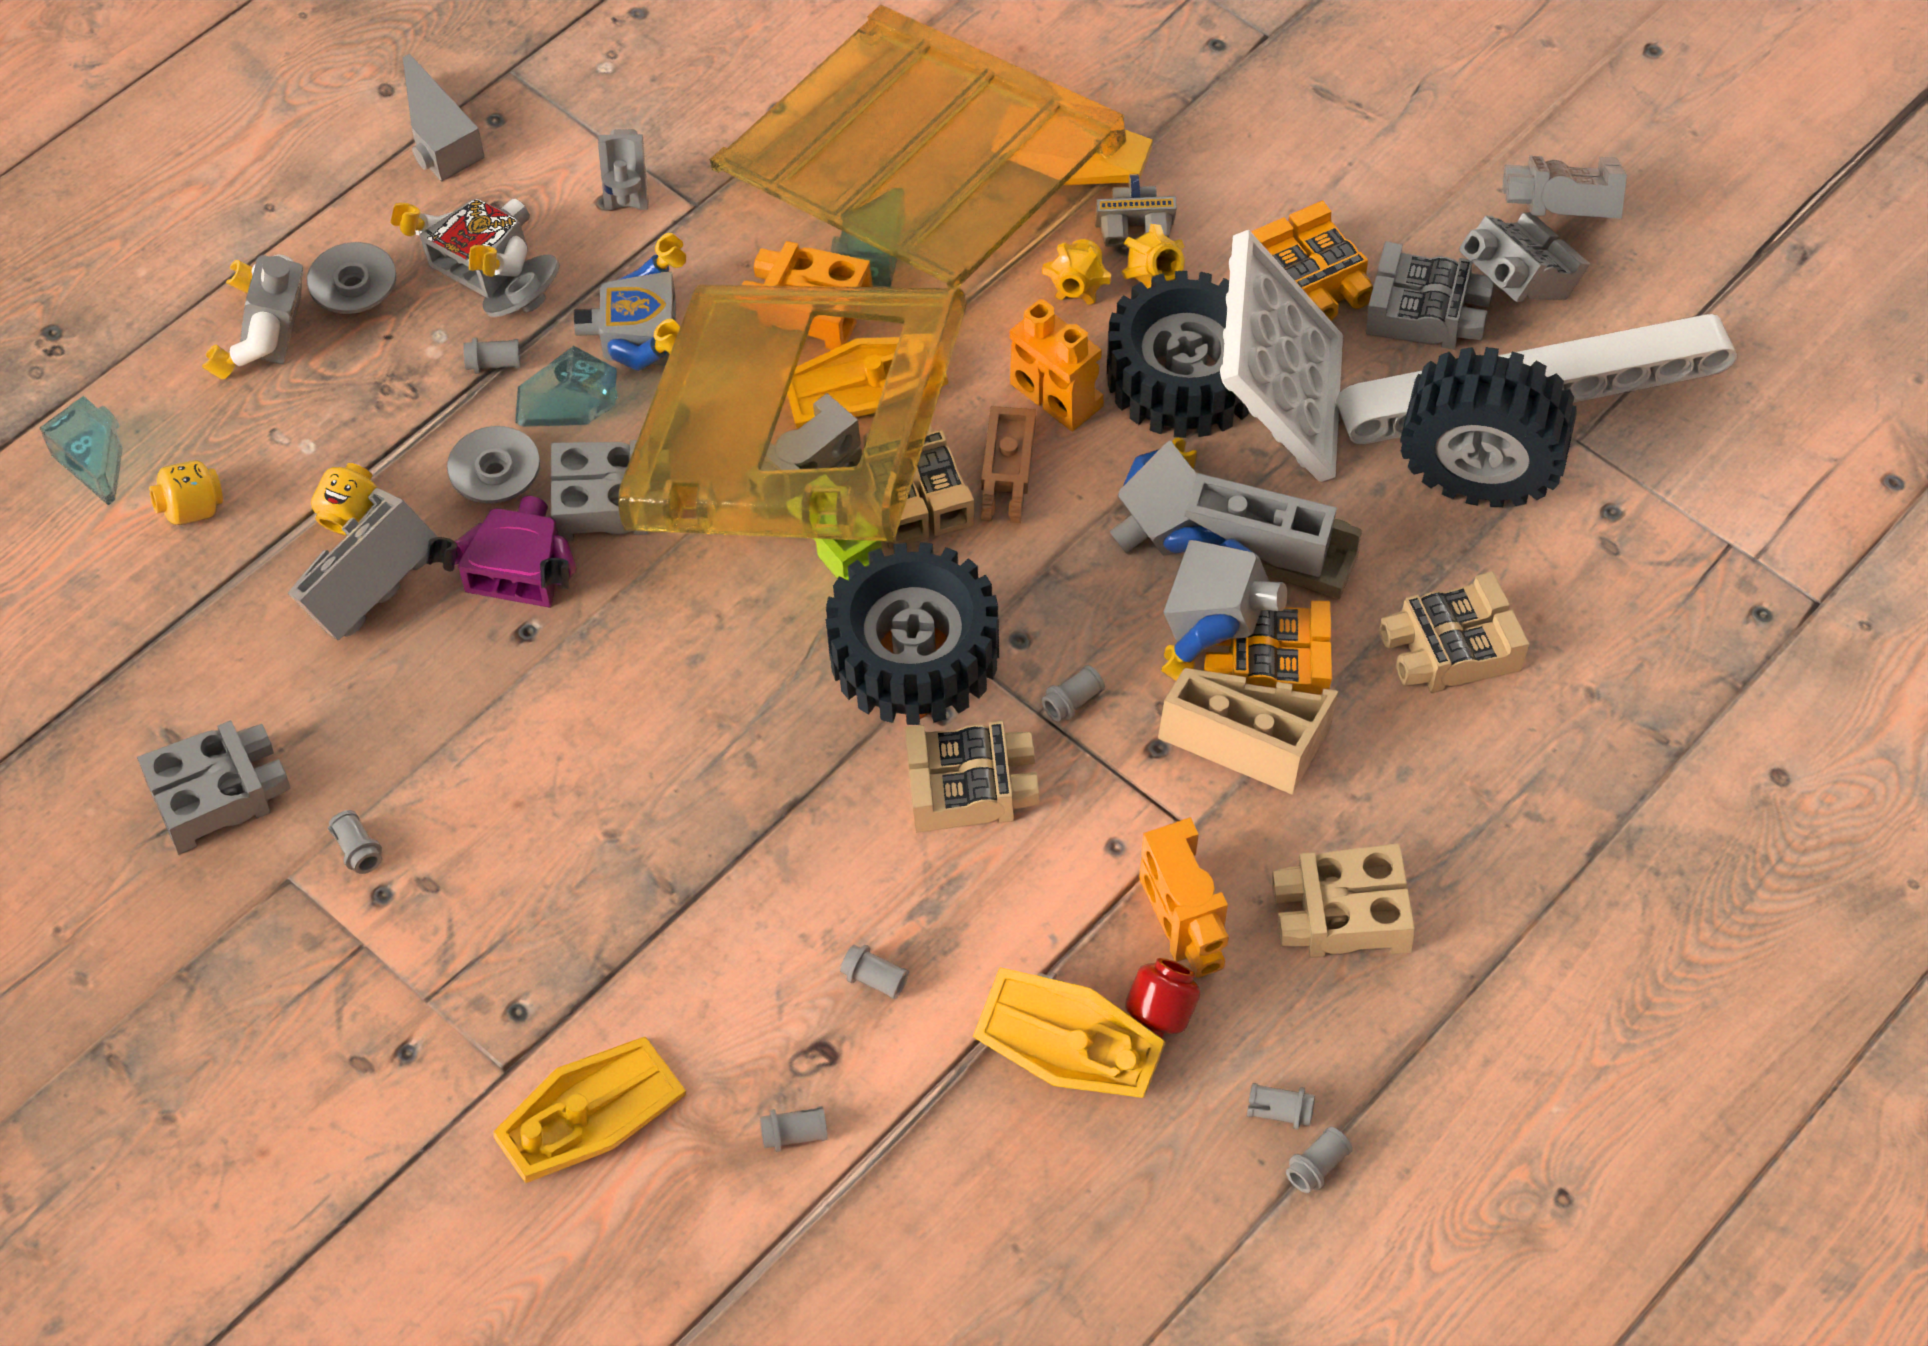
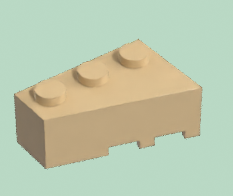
[1158,668,1339,795]

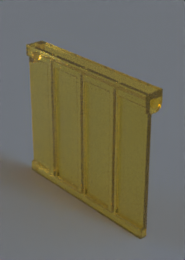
[709,4,1126,291]

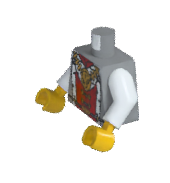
[390,199,530,299]
[202,254,303,379]

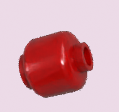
[1125,958,1200,1038]

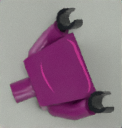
[426,496,576,608]

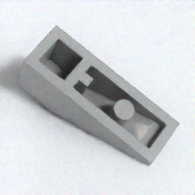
[403,54,485,182]
[1185,473,1337,577]

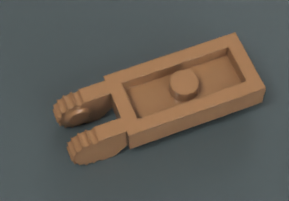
[981,406,1036,523]

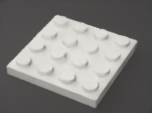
[1220,230,1343,482]

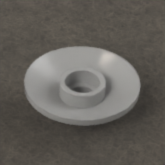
[307,242,396,314]
[483,254,560,317]
[447,426,540,504]

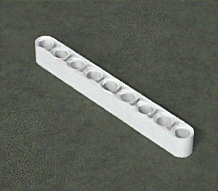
[1336,314,1737,444]

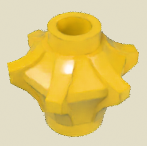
[1121,224,1185,289]
[1042,239,1112,305]

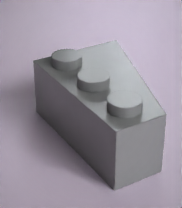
[288,487,437,641]

